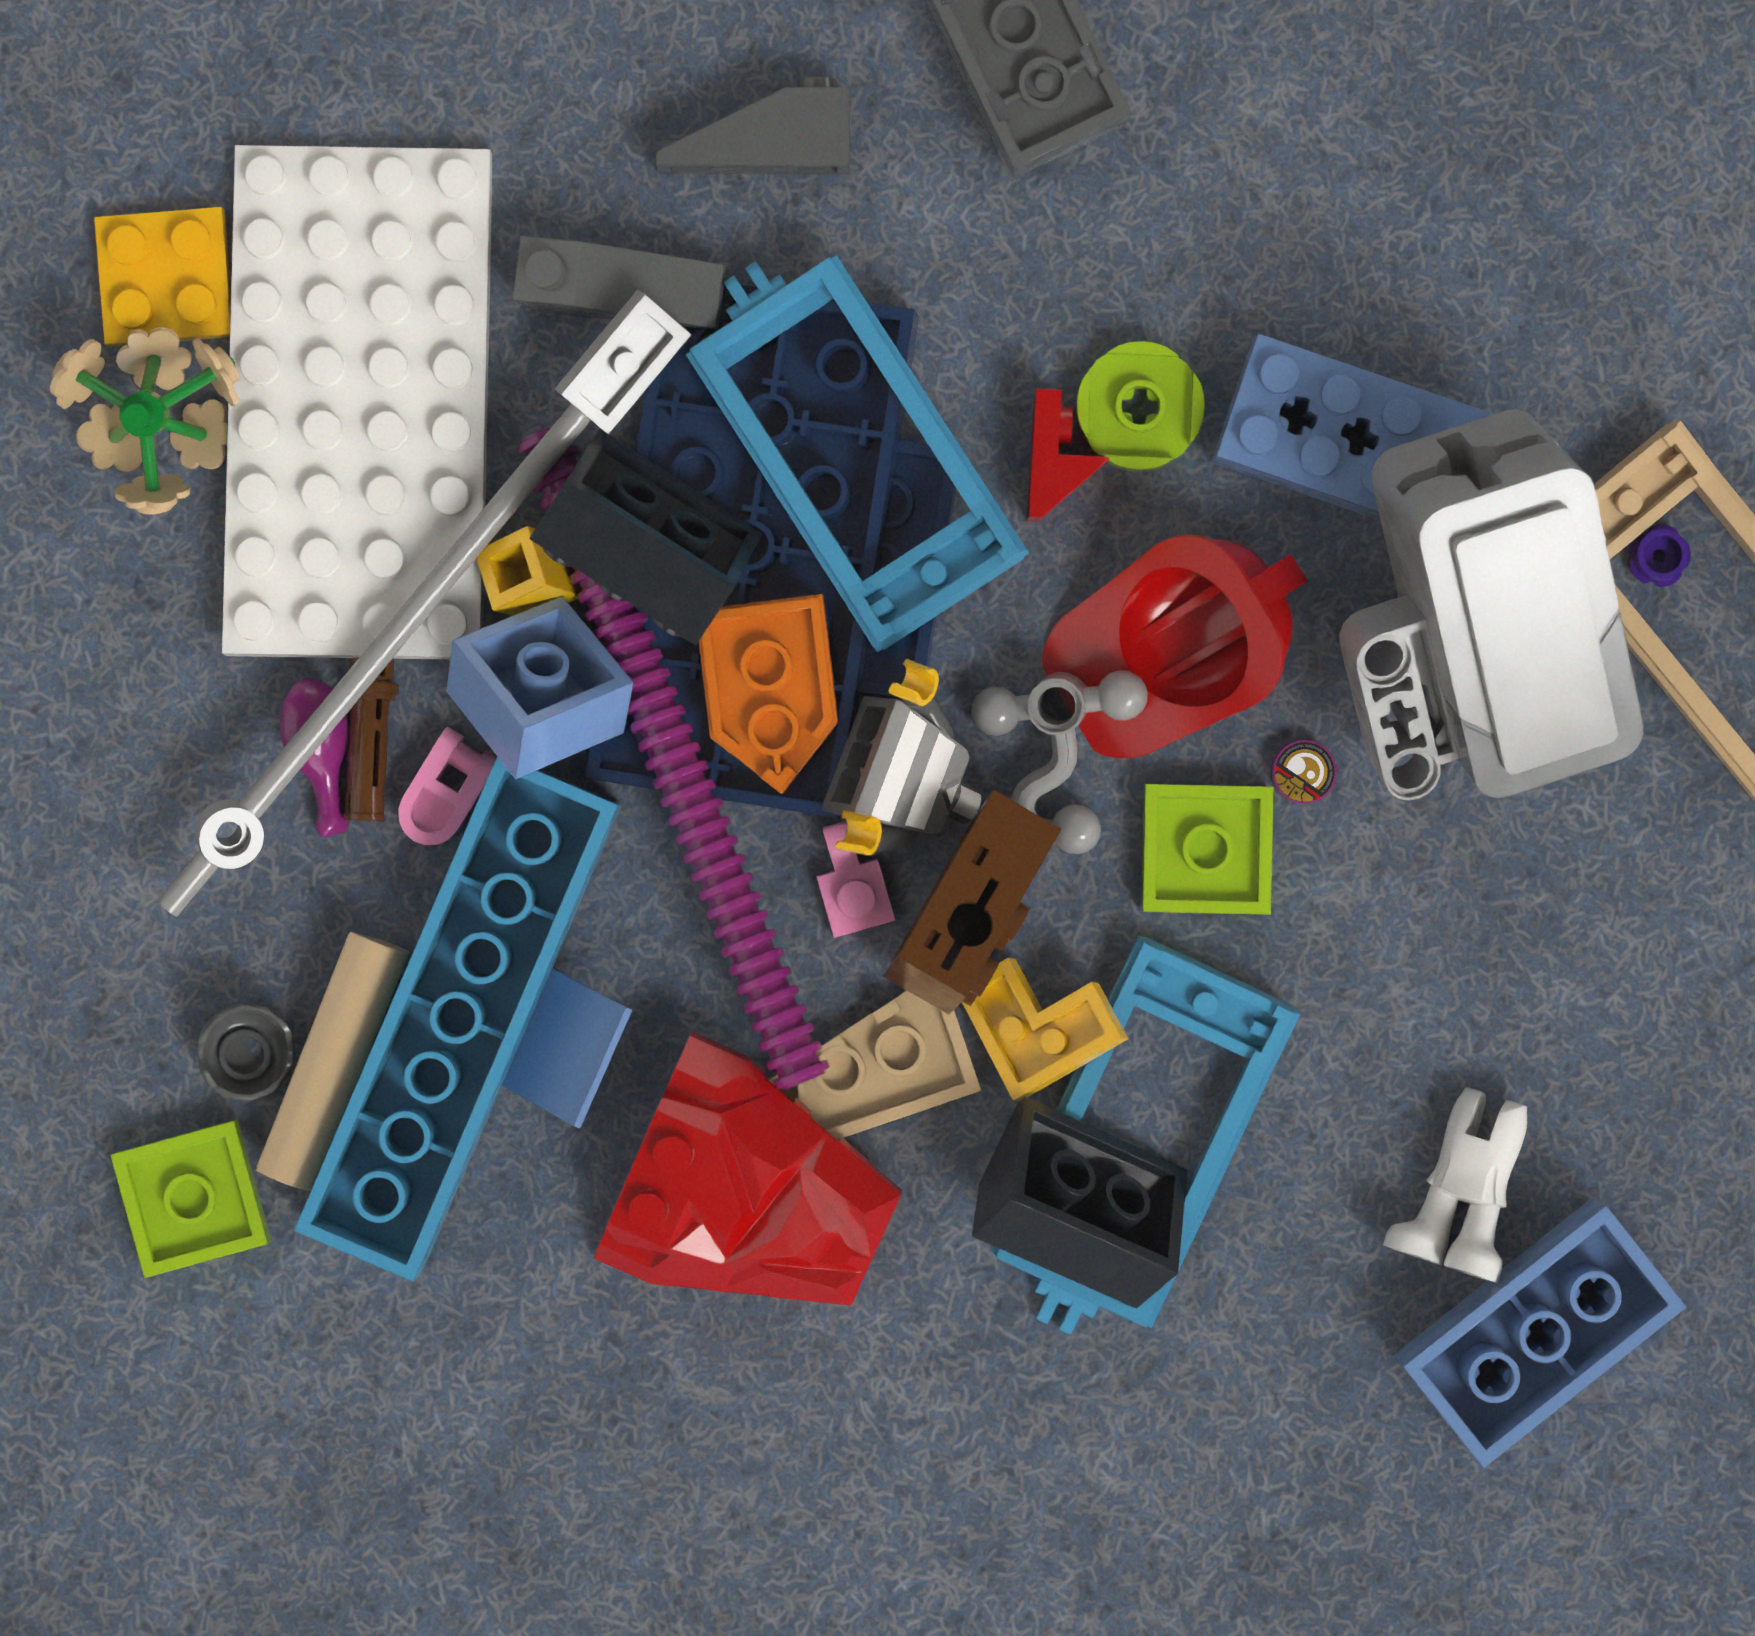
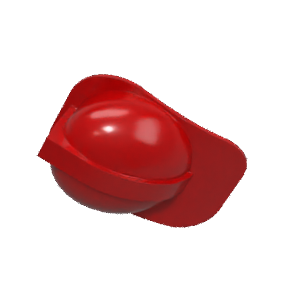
[1042,534,1308,758]

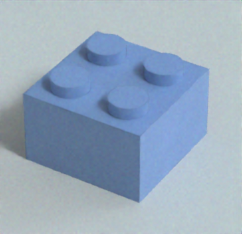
[446,596,633,779]

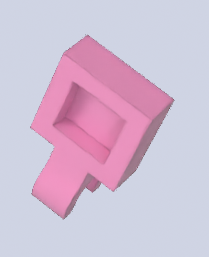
[816,821,895,938]

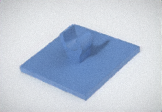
[502,968,632,1128]

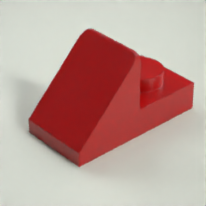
[1026,388,1109,522]

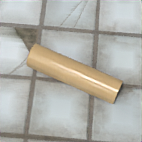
[256,932,410,1191]

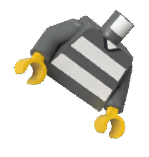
[821,659,981,855]

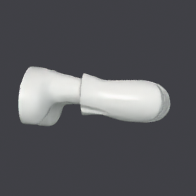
[1383,1087,1527,1284]

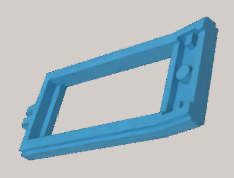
[686,255,1029,652]
[990,935,1301,1335]

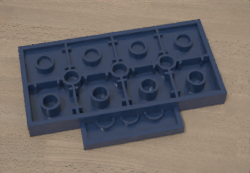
[585,284,957,818]

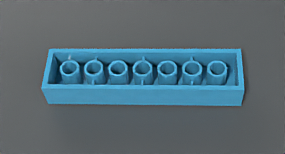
[294,757,622,1282]

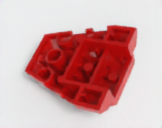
[593,1032,902,1306]

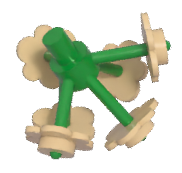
[50,327,240,515]

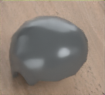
[196,1002,294,1101]

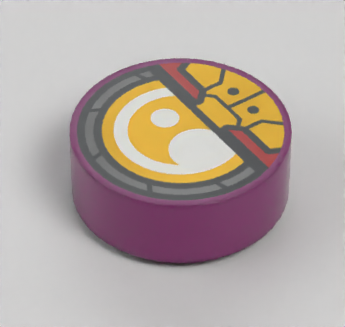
[1271,740,1337,804]

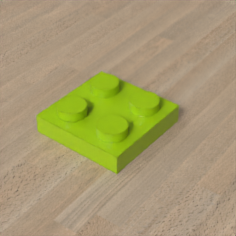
[1141,784,1274,915]
[110,1119,272,1278]

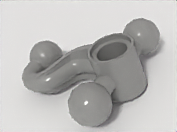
[971,670,1148,854]

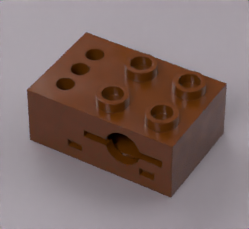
[883,790,1061,1015]

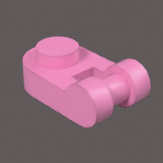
[398,727,497,845]

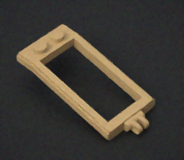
[1593,420,1755,801]

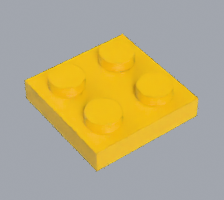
[94,207,231,347]

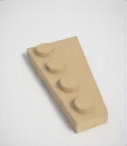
[768,990,981,1140]

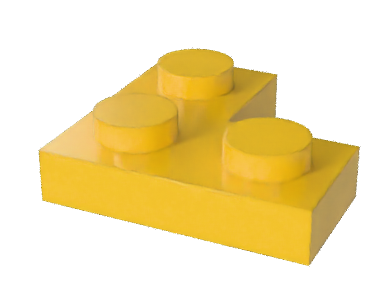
[962,958,1128,1101]

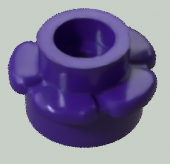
[1628,524,1691,587]

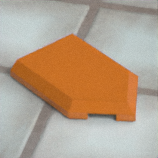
[699,594,838,794]

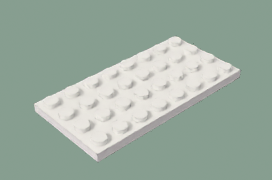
[222,145,492,659]

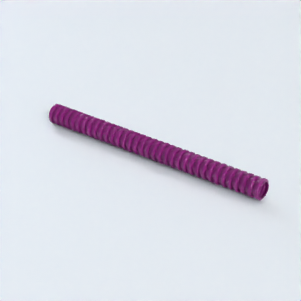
[517,427,830,1090]

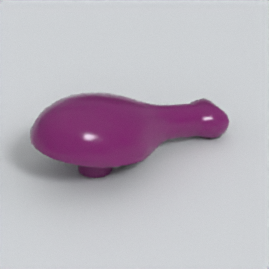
[280,678,349,837]

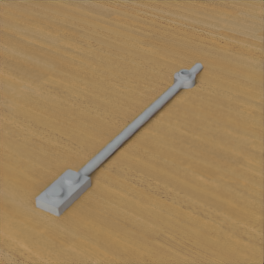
[157,289,691,916]

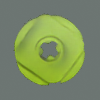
[1076,341,1205,471]

